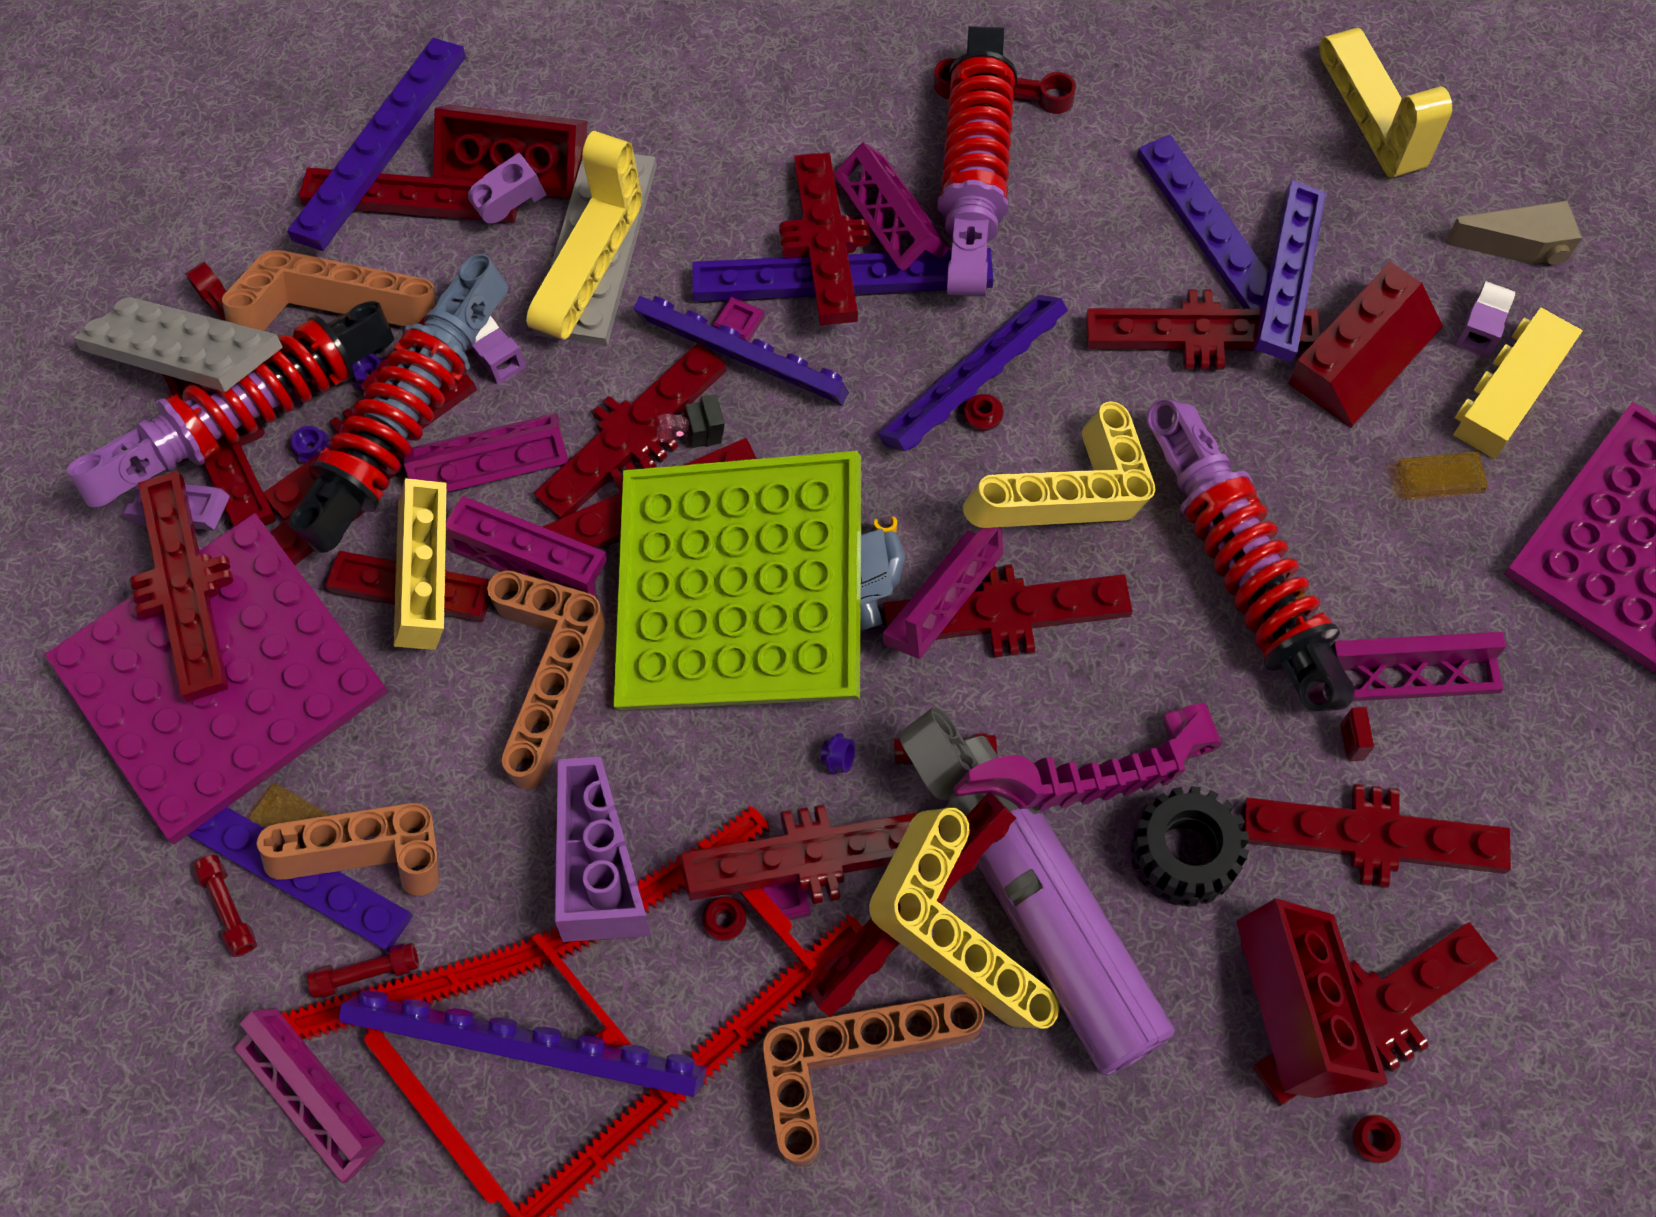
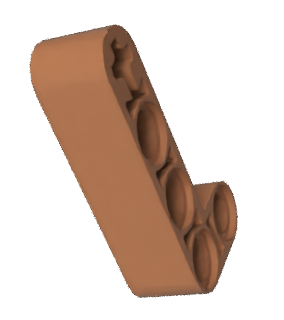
[257,803,440,896]

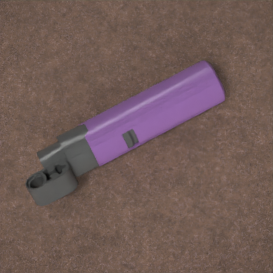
[899,707,1176,1076]

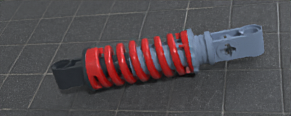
[289,254,508,553]

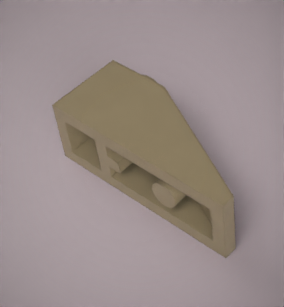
[1447,201,1582,264]

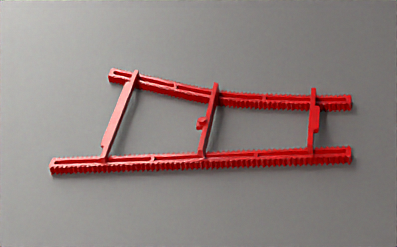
[282,805,863,1217]

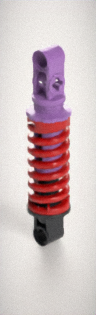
[937,26,1017,297]
[67,301,394,507]
[1147,399,1355,711]

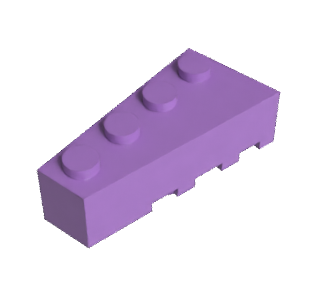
[555,757,652,942]

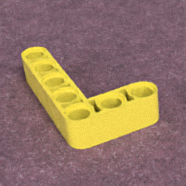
[1319,27,1452,178]
[526,131,642,340]
[963,401,1155,528]
[869,808,1059,1029]

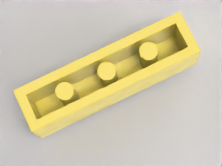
[1453,307,1583,459]
[394,478,447,650]

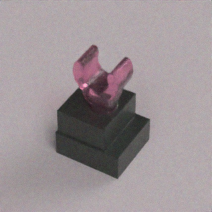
[656,394,725,448]

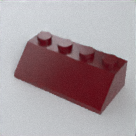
[433,104,588,199]
[1288,262,1443,428]
[1236,898,1388,1098]

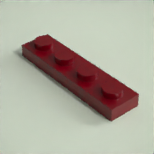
[326,550,491,622]

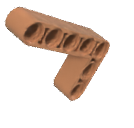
[222,250,435,331]
[487,570,606,790]
[763,994,984,1167]

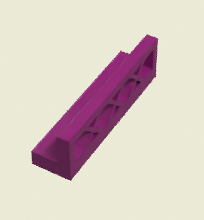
[834,142,951,271]
[404,413,569,492]
[446,496,607,599]
[883,527,1003,659]
[1331,632,1506,701]
[234,1009,386,1183]

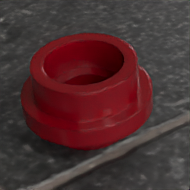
[964,394,1004,431]
[702,897,747,941]
[1352,1115,1401,1164]

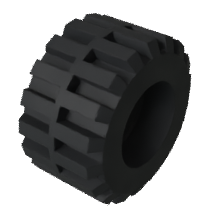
[1131,786,1249,907]

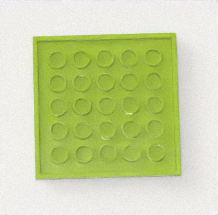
[614,451,861,710]

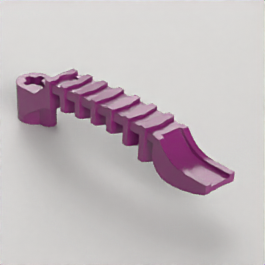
[953,703,1222,811]

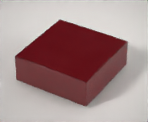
[1340,707,1374,762]

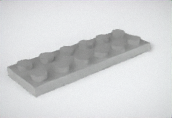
[533,154,657,346]
[73,297,283,392]

